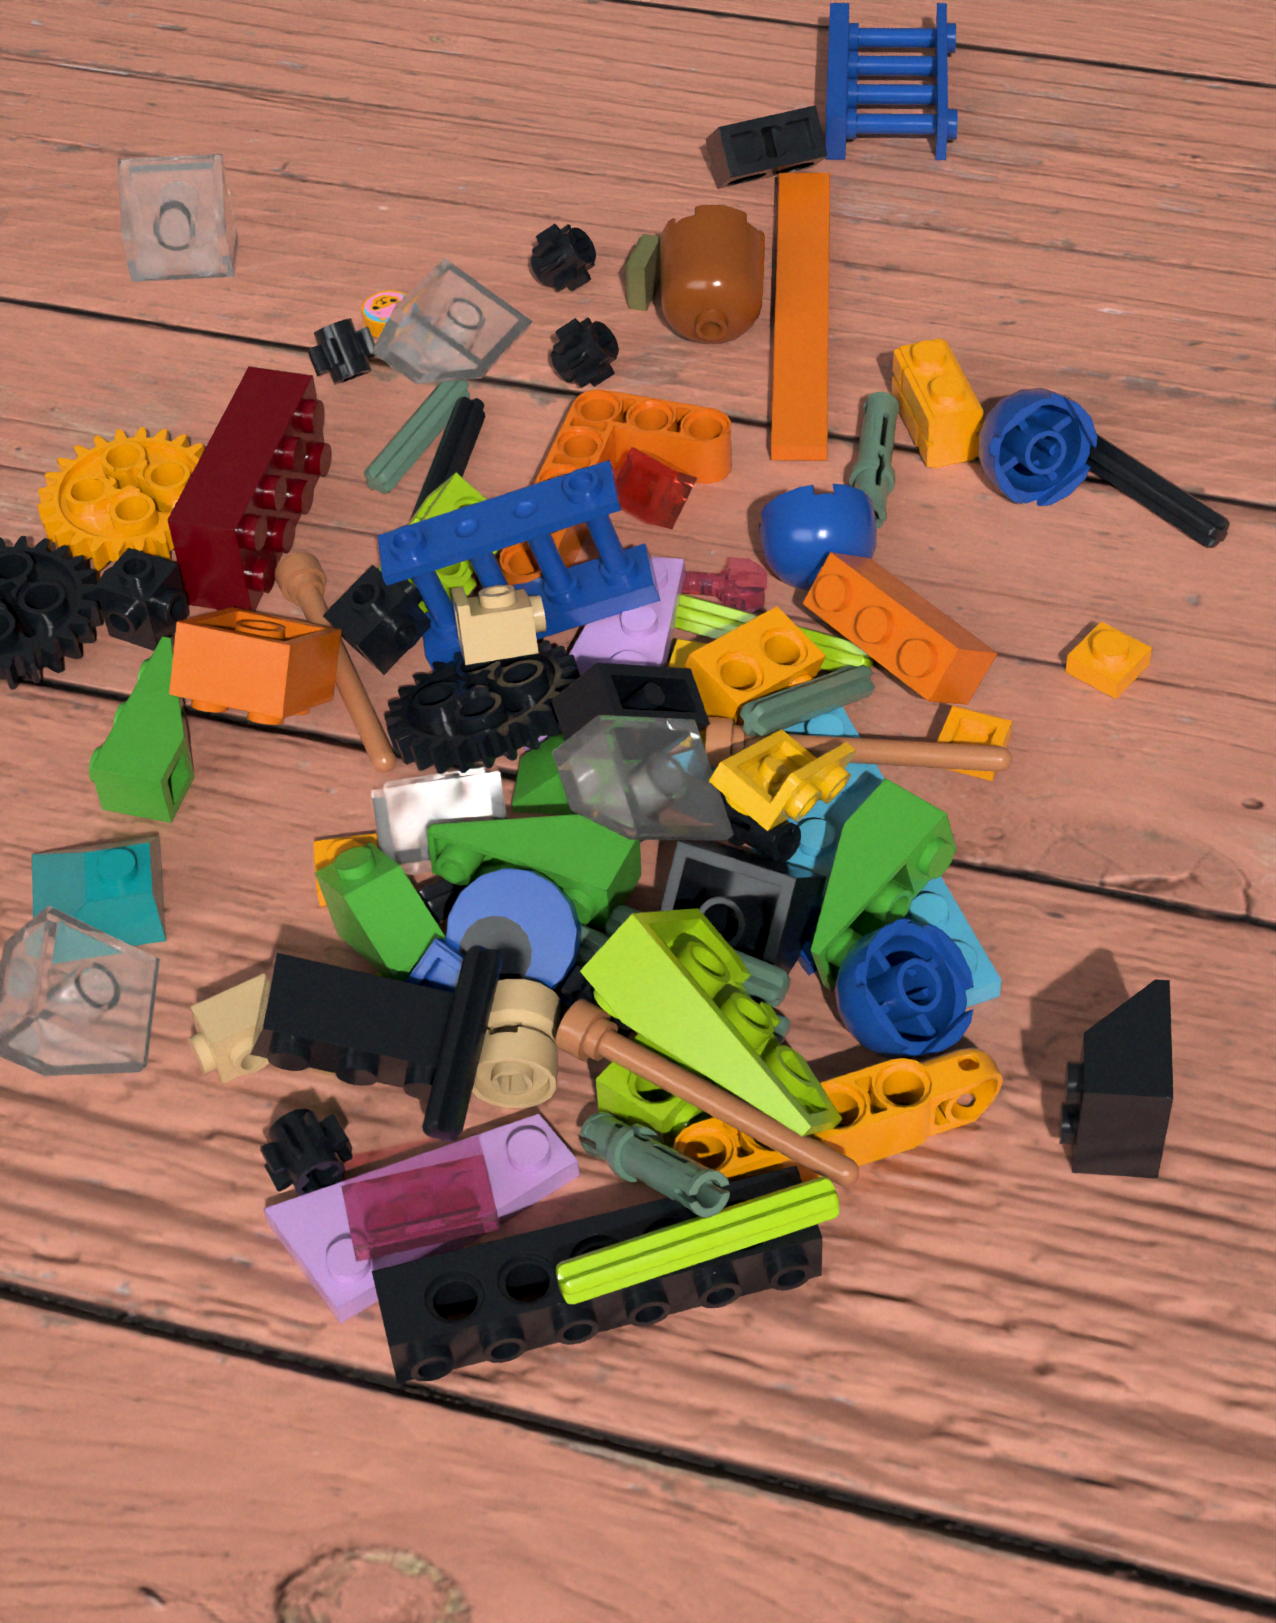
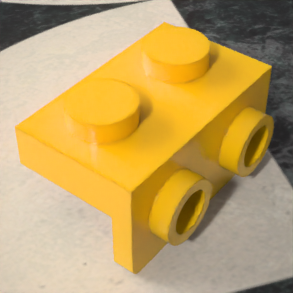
[709,729,857,831]

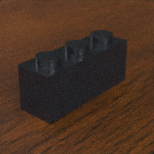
[250,953,455,1100]

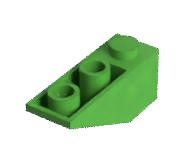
[89,636,195,823]
[811,778,957,990]
[427,814,642,931]

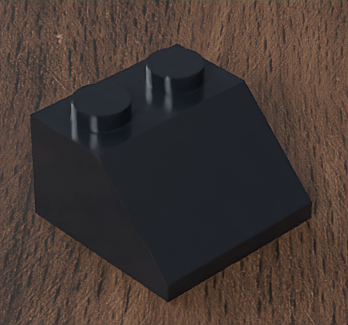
[660,840,827,1004]
[1059,979,1173,1178]

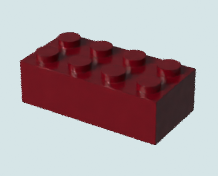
[167,366,332,612]

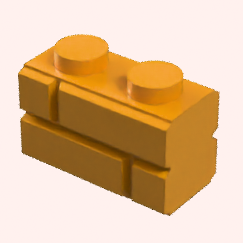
[891,338,983,469]

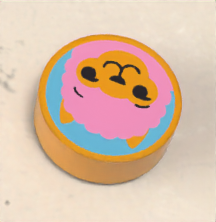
[361,290,416,339]

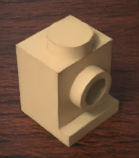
[451,585,546,665]
[188,973,269,1084]

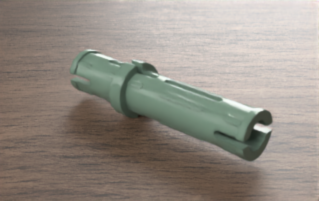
[849,392,900,529]
[580,1112,730,1217]

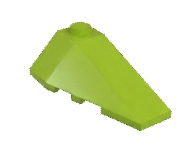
[580,908,843,1137]

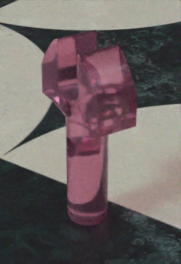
[682,557,768,613]

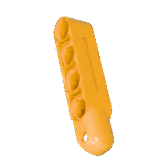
[673,1048,1003,1185]

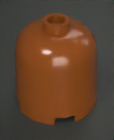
[660,205,765,344]

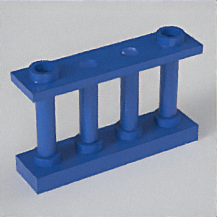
[825,3,958,160]
[378,460,661,672]

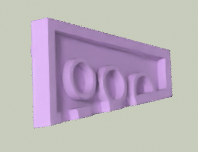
[524,556,686,762]
[264,1114,580,1324]

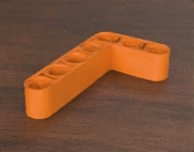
[499,389,732,586]

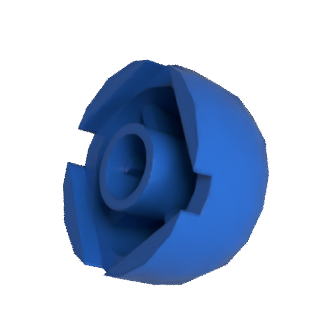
[978,388,1097,506]
[759,484,877,591]
[835,919,974,1059]

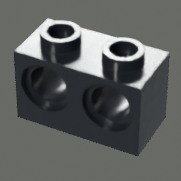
[706,105,828,189]

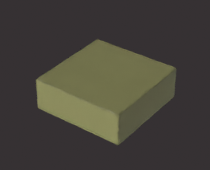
[625,234,661,311]

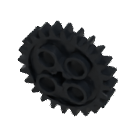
[0,536,103,690]
[385,640,580,774]

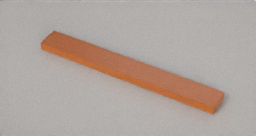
[771,173,830,461]

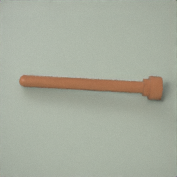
[275,553,396,773]
[705,717,1012,772]
[556,999,859,1186]

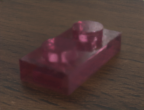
[341,1154,500,1262]

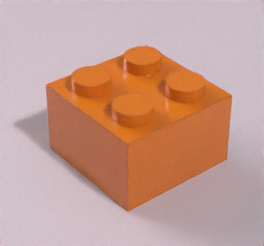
[169,607,341,725]

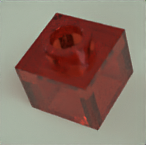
[616,447,697,529]

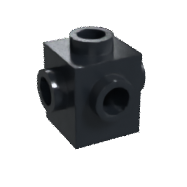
[96,548,190,651]
[323,565,431,675]

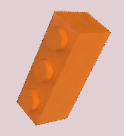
[802,552,998,705]

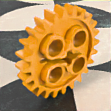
[37,427,205,571]

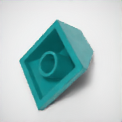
[32,835,166,961]

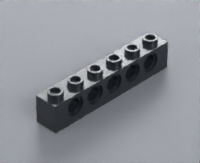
[372,1166,822,1384]

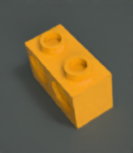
[684,606,826,725]

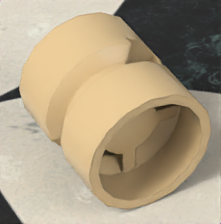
[472,979,562,1108]

